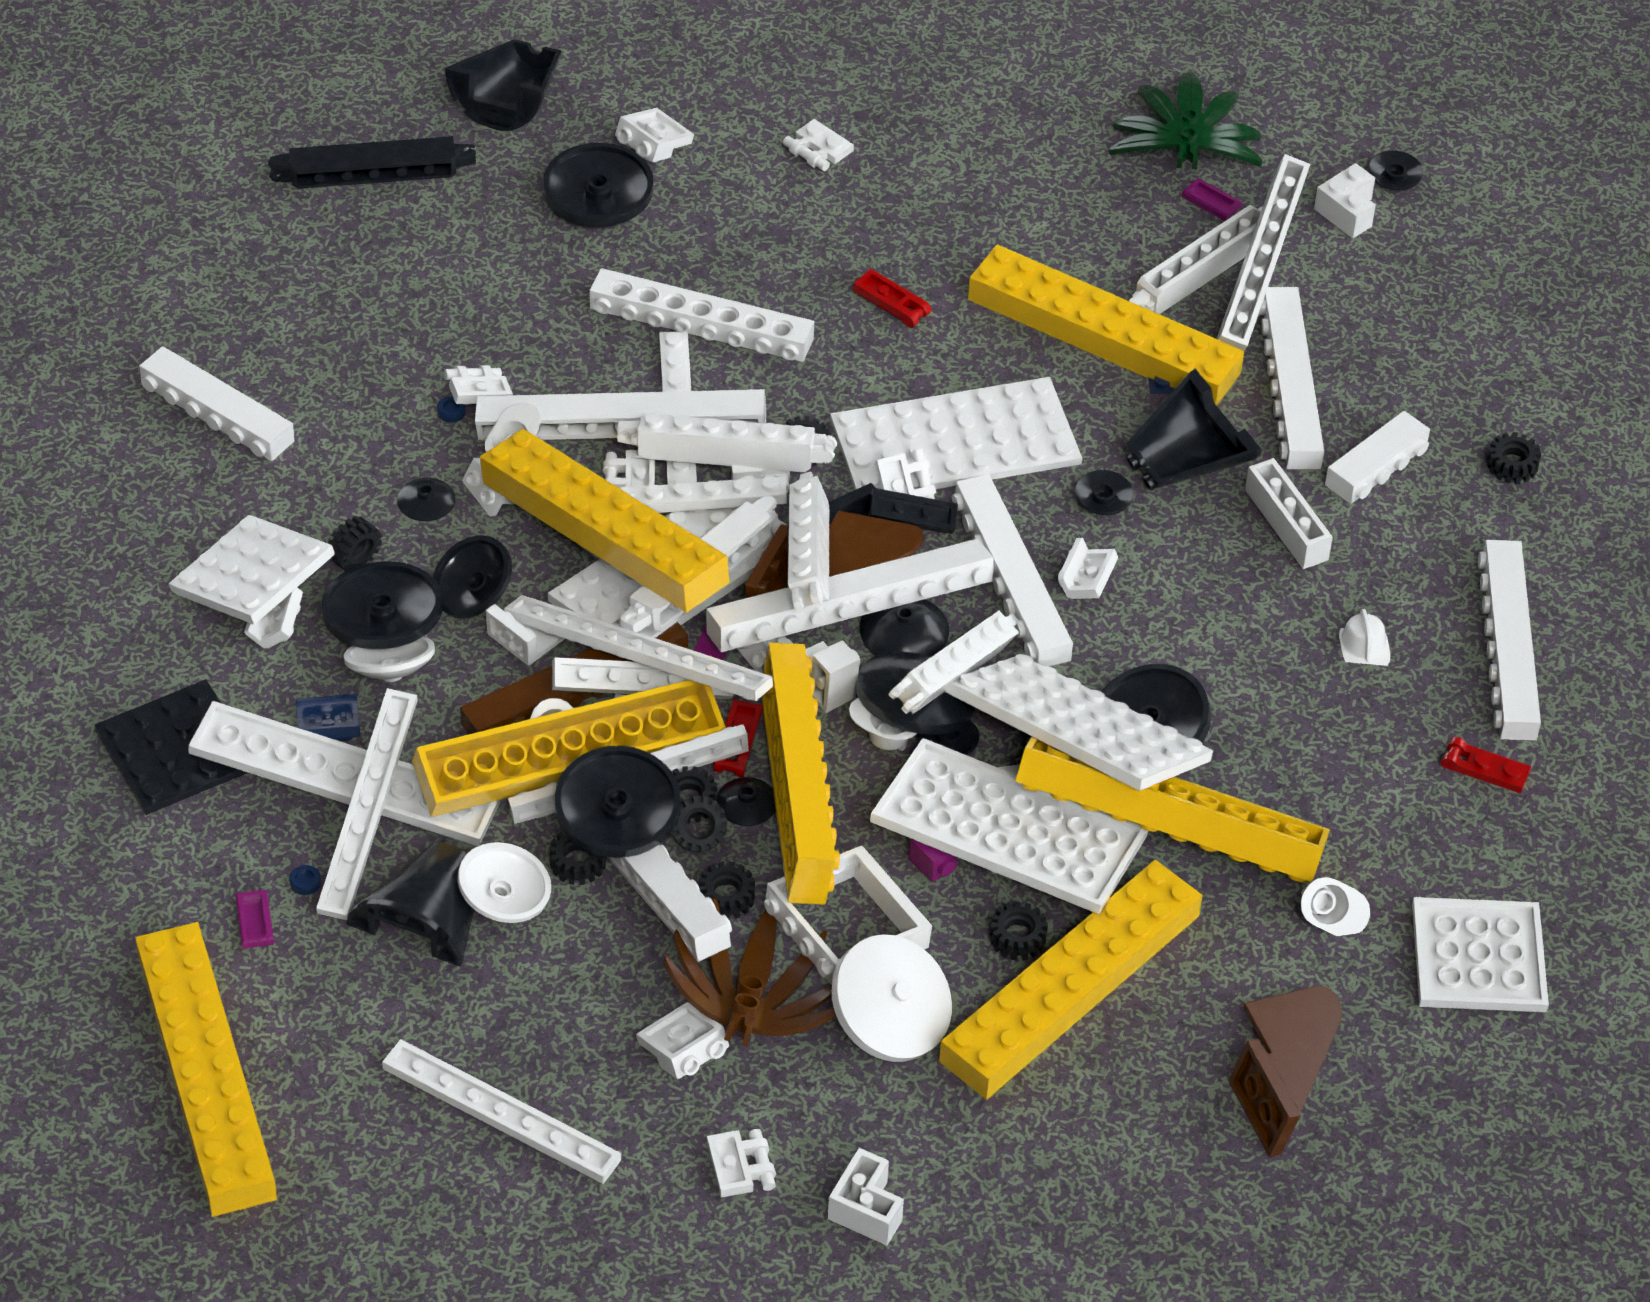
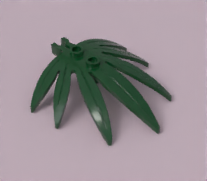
[1109,72,1262,169]

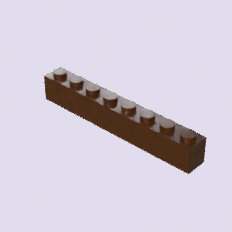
[460,622,688,734]

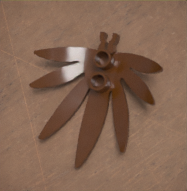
[663,898,836,1047]

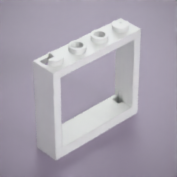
[764,845,932,985]

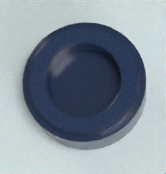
[437,396,466,423]
[289,865,321,895]

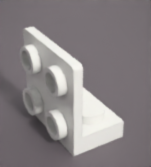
[486,604,566,666]

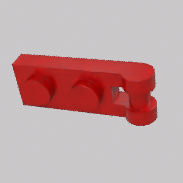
[853,269,932,328]
[714,699,763,778]
[1440,737,1531,794]

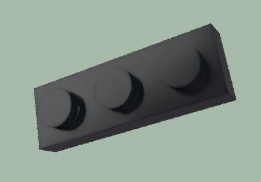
[868,487,958,534]

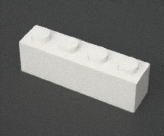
[1325,411,1430,504]
[1245,458,1333,569]

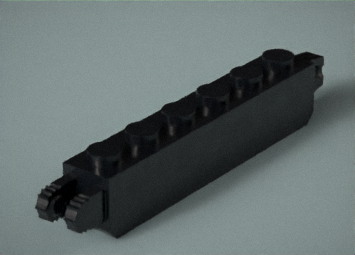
[268,136,476,189]

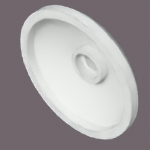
[344,636,435,682]
[457,842,551,923]

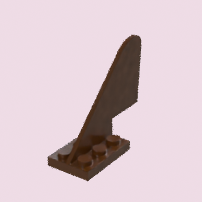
[745,511,924,598]
[1228,986,1342,1157]

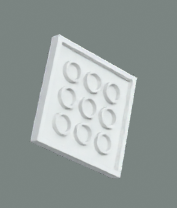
[169,515,335,625]
[1412,897,1549,1012]

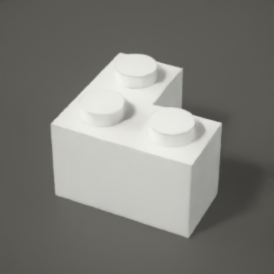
[1314,163,1376,238]
[806,640,860,713]
[828,1148,904,1246]

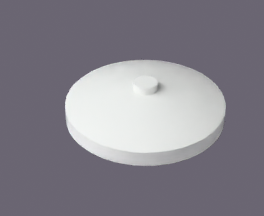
[831,935,952,1062]

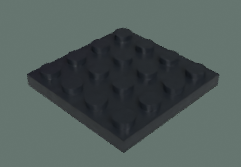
[94,679,248,815]

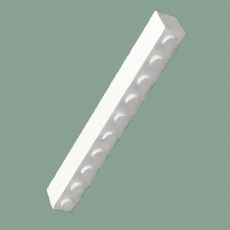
[475,389,766,440]
[706,539,993,652]

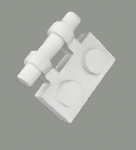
[783,119,854,171]
[444,365,513,405]
[875,449,936,499]
[602,450,655,488]
[707,1129,776,1198]

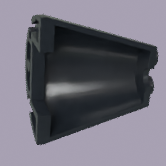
[445,39,562,131]
[1126,368,1262,491]
[346,839,474,967]

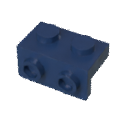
[296,694,360,741]

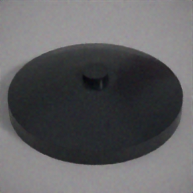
[543,143,653,227]
[321,561,443,649]
[856,652,975,735]
[1101,664,1211,743]
[555,746,680,858]

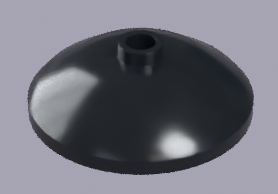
[433,535,512,618]
[860,599,949,657]

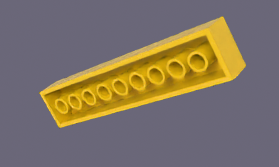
[968,244,1244,406]
[480,428,730,613]
[761,642,840,905]
[412,680,726,817]
[1015,736,1330,883]
[939,859,1203,1100]
[135,922,277,1217]

